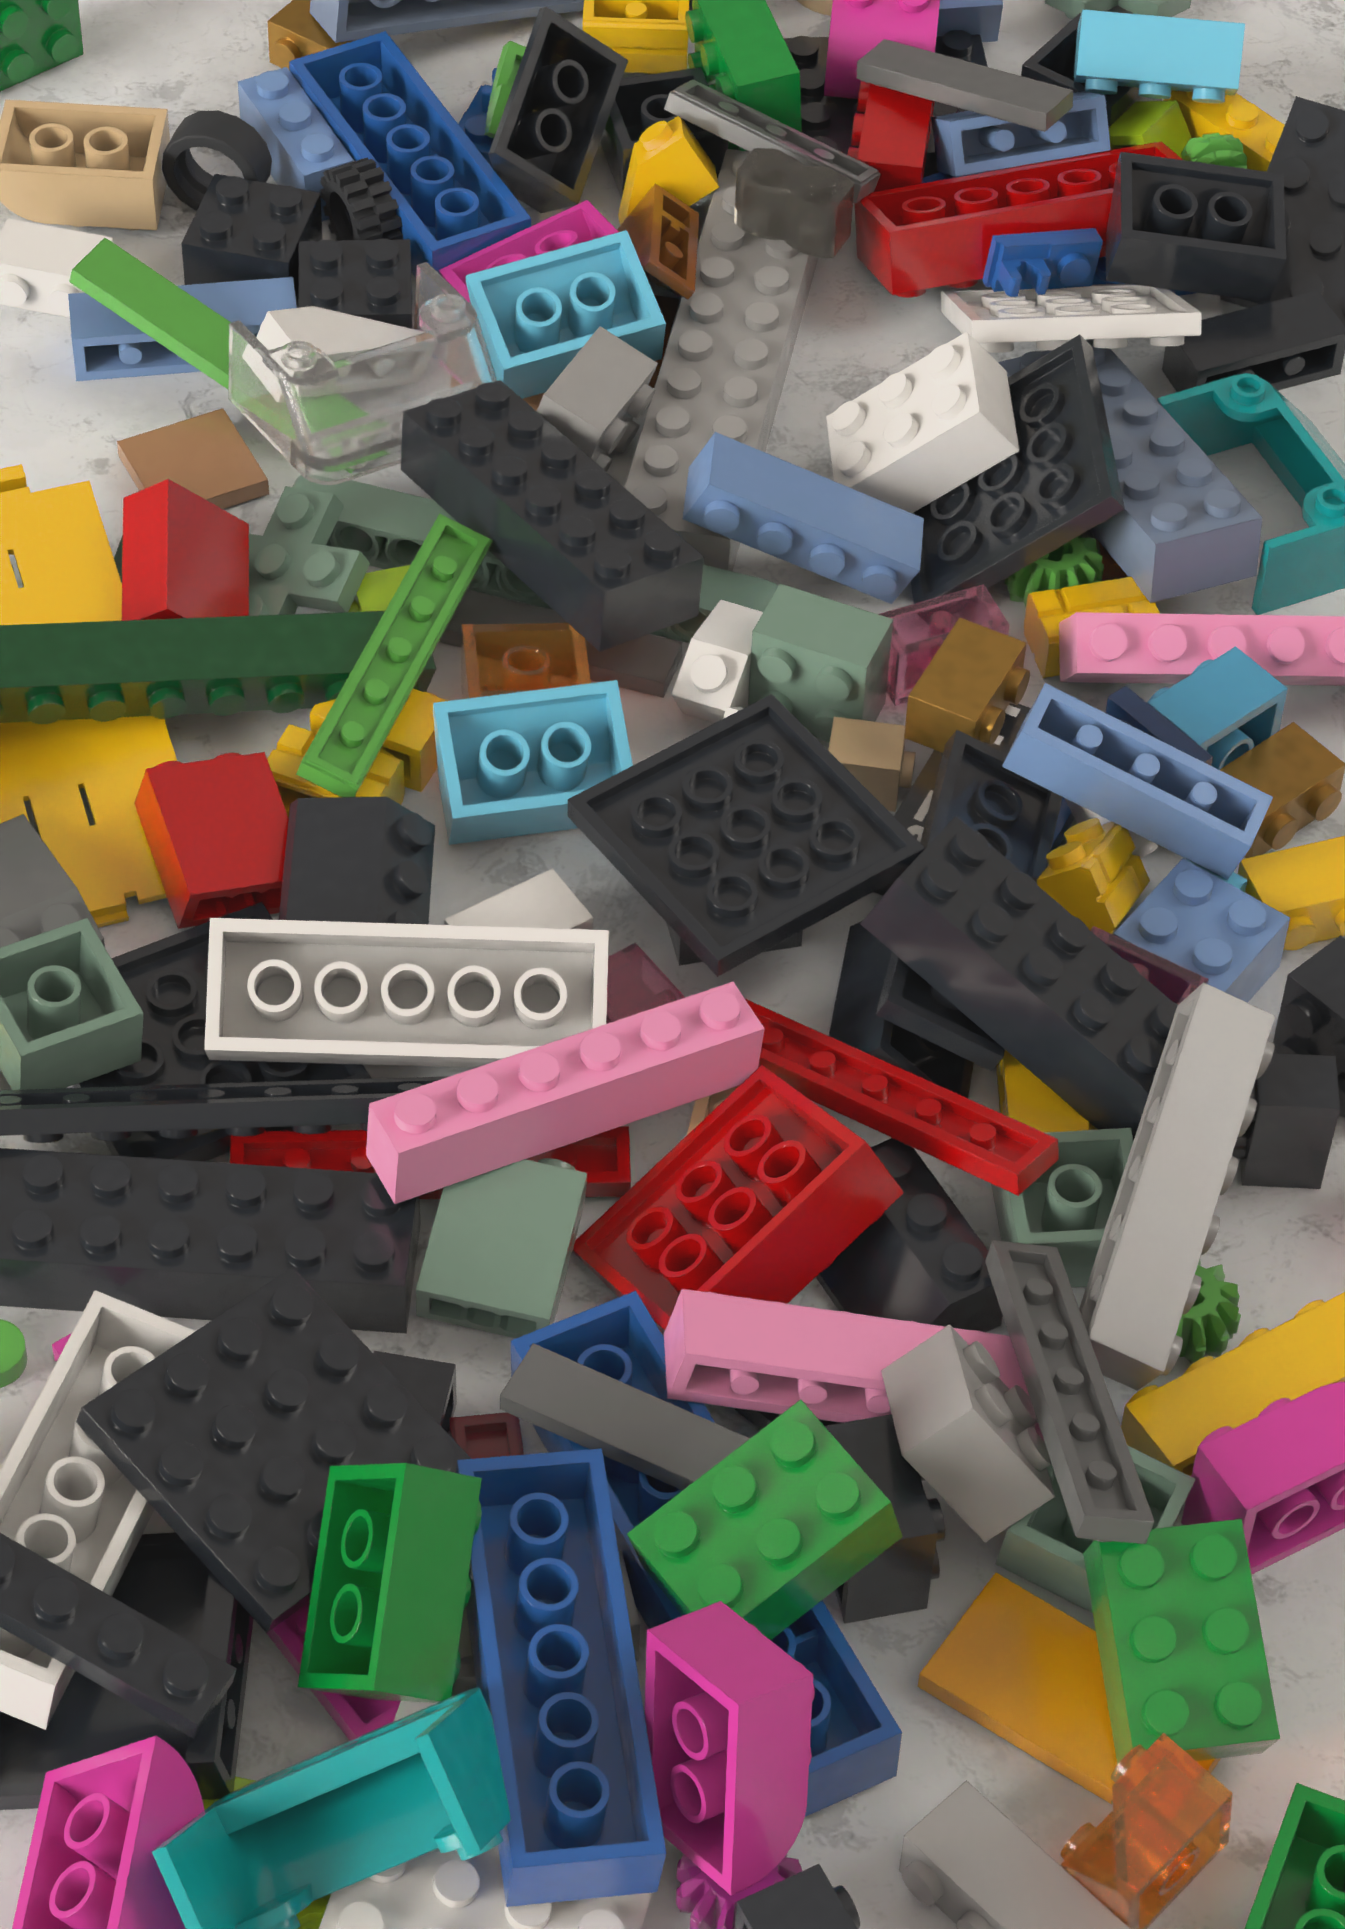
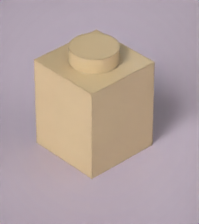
[828,717,916,812]

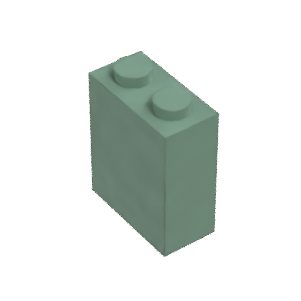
[416,1158,587,1338]

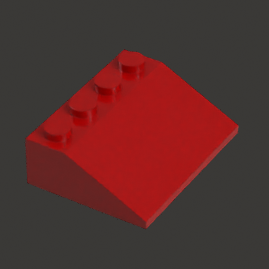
[573,1065,904,1337]

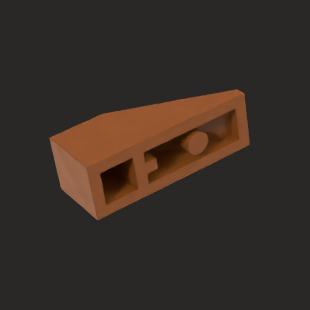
[617,183,699,300]

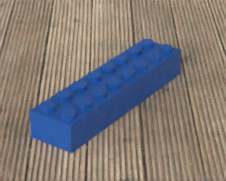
[511,1291,902,1817]

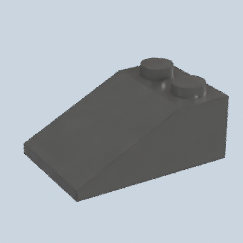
[0,814,105,948]

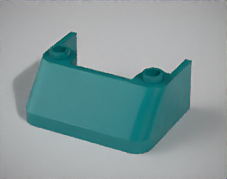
[1157,373,1345,615]
[152,1687,511,1929]

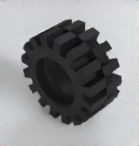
[320,157,403,241]

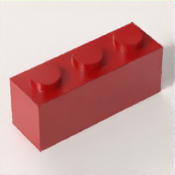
[848,81,935,192]

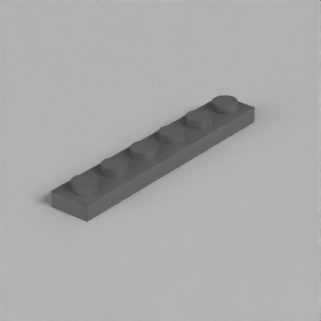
[985,1240,1154,1544]

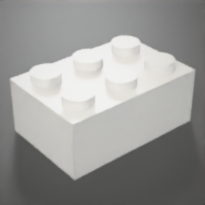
[826,332,1019,513]

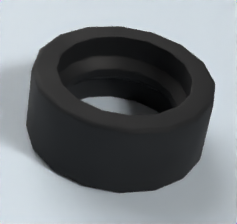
[162,110,272,211]

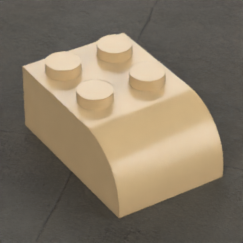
[0,99,170,230]

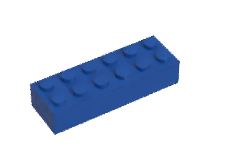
[289,31,531,302]
[456,1448,667,1907]

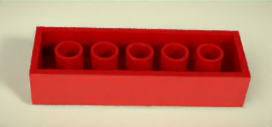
[854,141,1183,298]

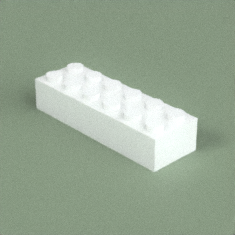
[205,918,609,1068]
[0,1290,195,1730]

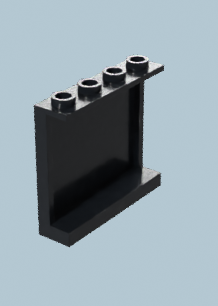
[0,1532,254,1810]

